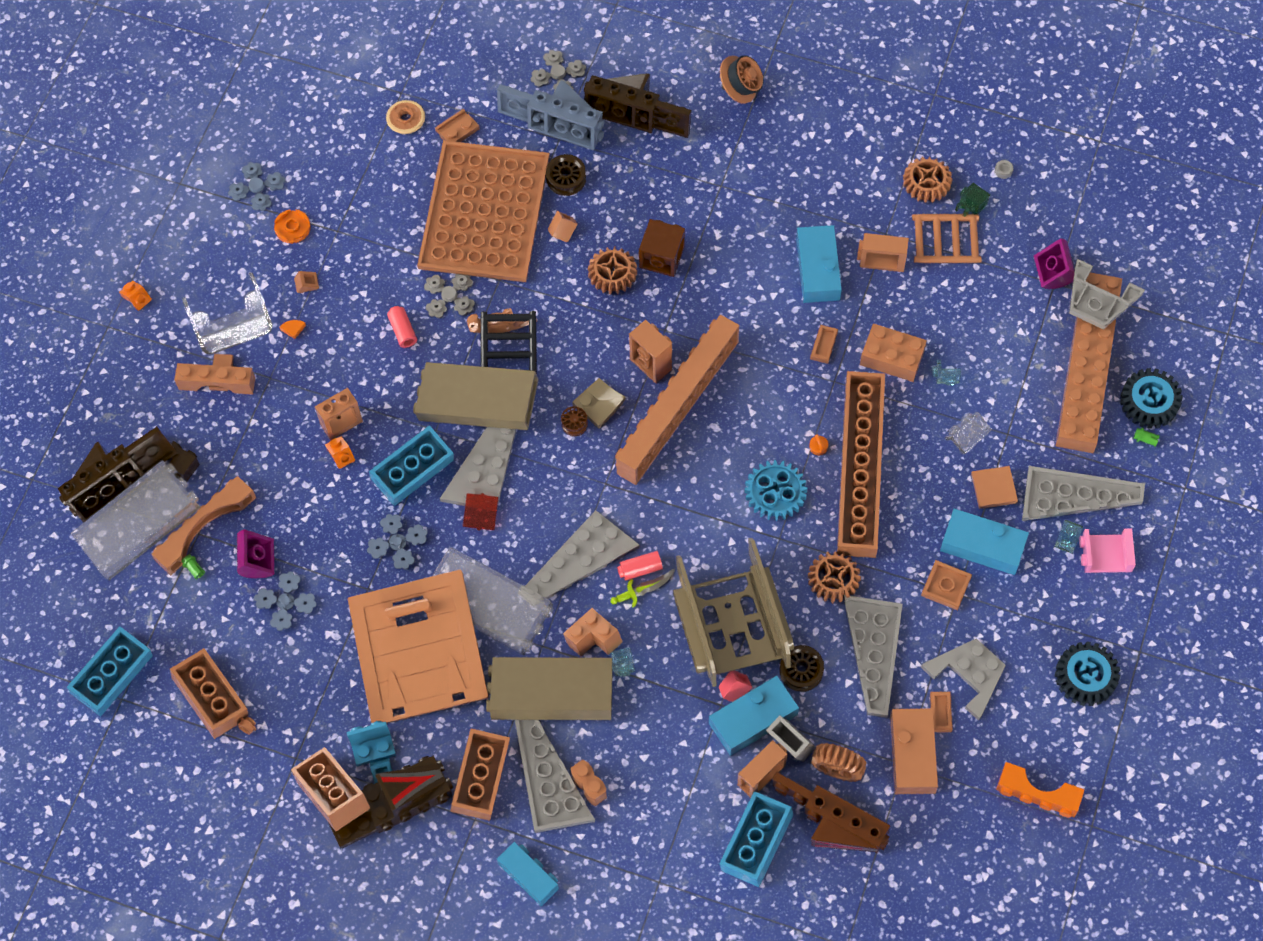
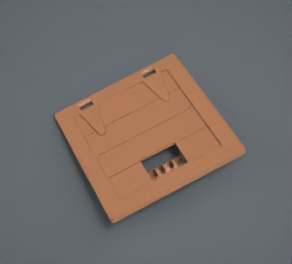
[348,570,489,723]

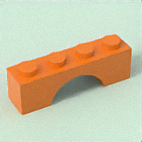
[996,762,1085,818]

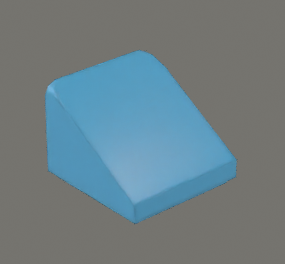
[370,758,393,783]

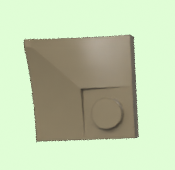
[572,378,626,429]

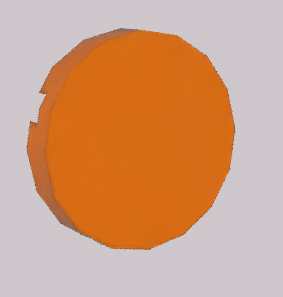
[274,209,311,244]

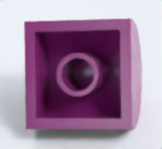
[1034,238,1075,289]
[237,529,275,579]

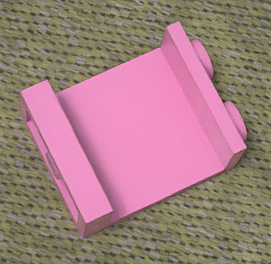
[1079,529,1136,573]

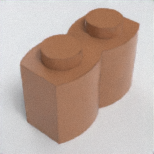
[571,760,607,806]

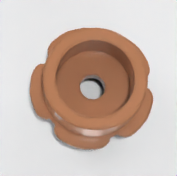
[237,717,256,735]

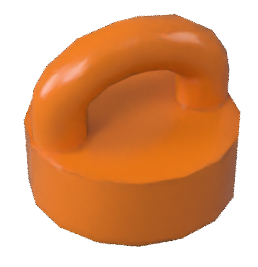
[809,434,829,456]

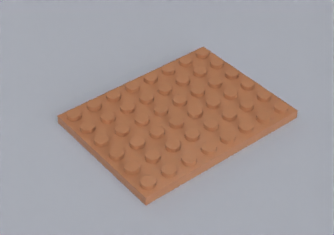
[417,140,550,282]

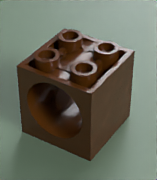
[639,219,685,277]

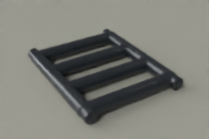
[480,311,537,375]

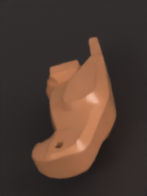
[467,308,537,333]

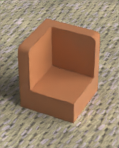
[548,211,577,242]

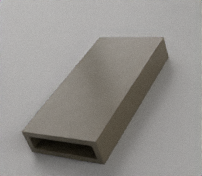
[413,362,538,430]
[486,657,613,720]

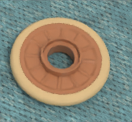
[386,100,425,134]

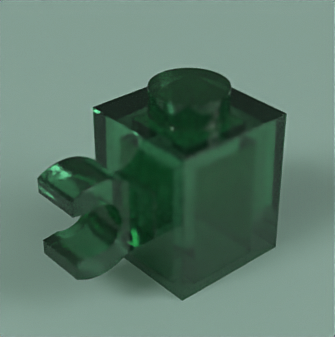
[955,183,991,217]

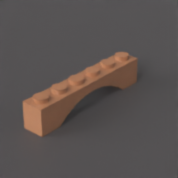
[152,476,256,576]

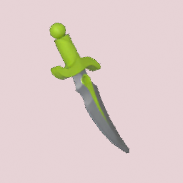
[610,569,675,608]

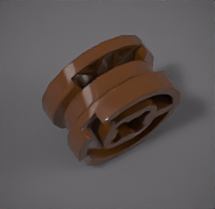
[561,406,588,436]

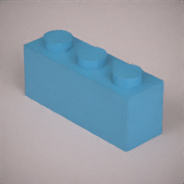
[497,842,559,907]

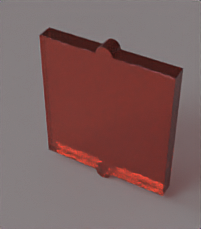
[463,493,499,530]

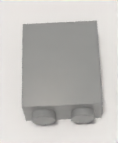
[766,715,816,762]

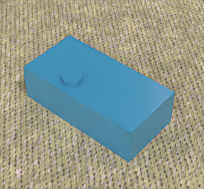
[796,225,842,303]
[369,425,454,506]
[940,509,1029,575]
[67,626,153,717]
[709,676,799,756]
[719,791,793,887]

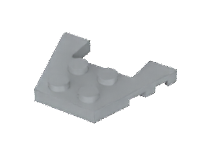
[1069,259,1145,330]
[921,639,1006,721]

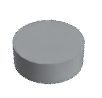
[994,160,1013,179]

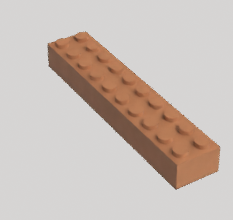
[1055,273,1123,453]
[615,314,739,485]
[837,371,885,558]

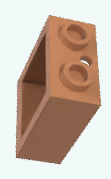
[857,233,909,272]
[315,388,363,441]
[737,740,787,798]

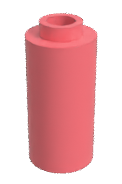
[387,306,417,348]
[617,551,663,581]

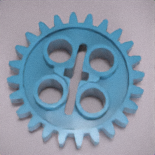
[745,460,807,521]

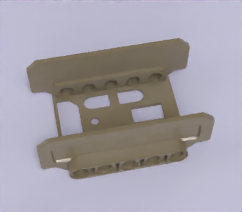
[673,538,794,687]

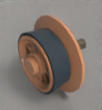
[720,55,764,104]

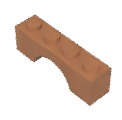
[174,363,255,395]

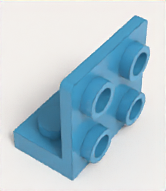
[347,721,396,767]

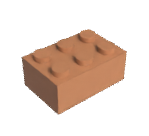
[629,320,672,383]
[860,323,927,382]

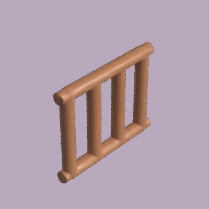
[912,214,982,263]

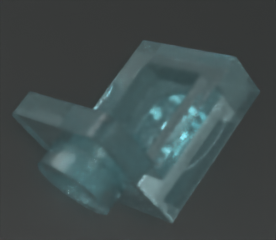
[932,359,961,385]
[1054,520,1083,554]
[611,647,635,677]

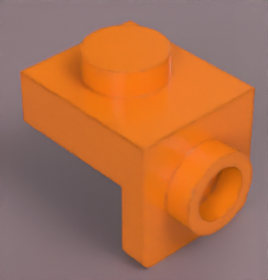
[119,280,152,311]
[325,436,355,469]

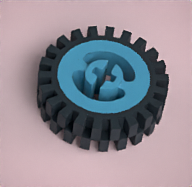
[1120,368,1183,429]
[1055,642,1120,706]

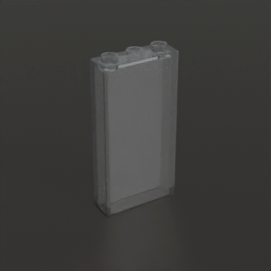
[71,460,201,581]
[421,547,554,656]

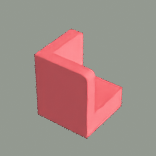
[719,670,752,702]

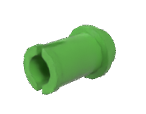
[1133,427,1160,447]
[181,554,205,580]

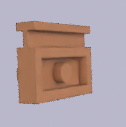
[435,109,479,142]

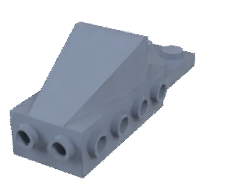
[497,80,604,150]

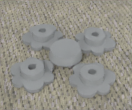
[531,50,586,92]
[424,274,475,318]

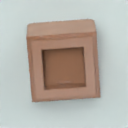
[294,271,319,293]

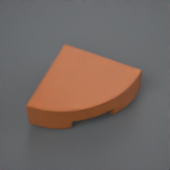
[279,320,306,339]

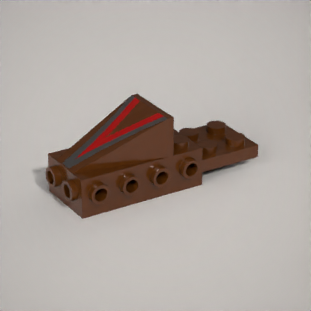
[773,772,891,854]

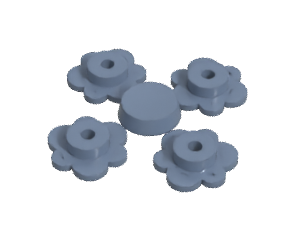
[228,162,285,211]
[367,514,428,570]
[254,571,317,631]

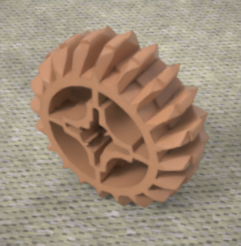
[903,156,952,203]
[588,247,637,295]
[808,551,861,604]
[811,743,867,782]

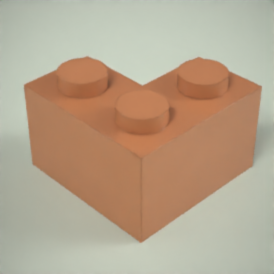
[563,608,622,656]

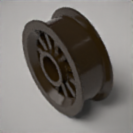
[546,154,586,196]
[779,645,824,692]

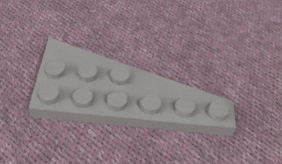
[440,427,517,512]
[1022,466,1145,521]
[519,510,640,607]
[843,595,903,718]
[515,720,595,833]

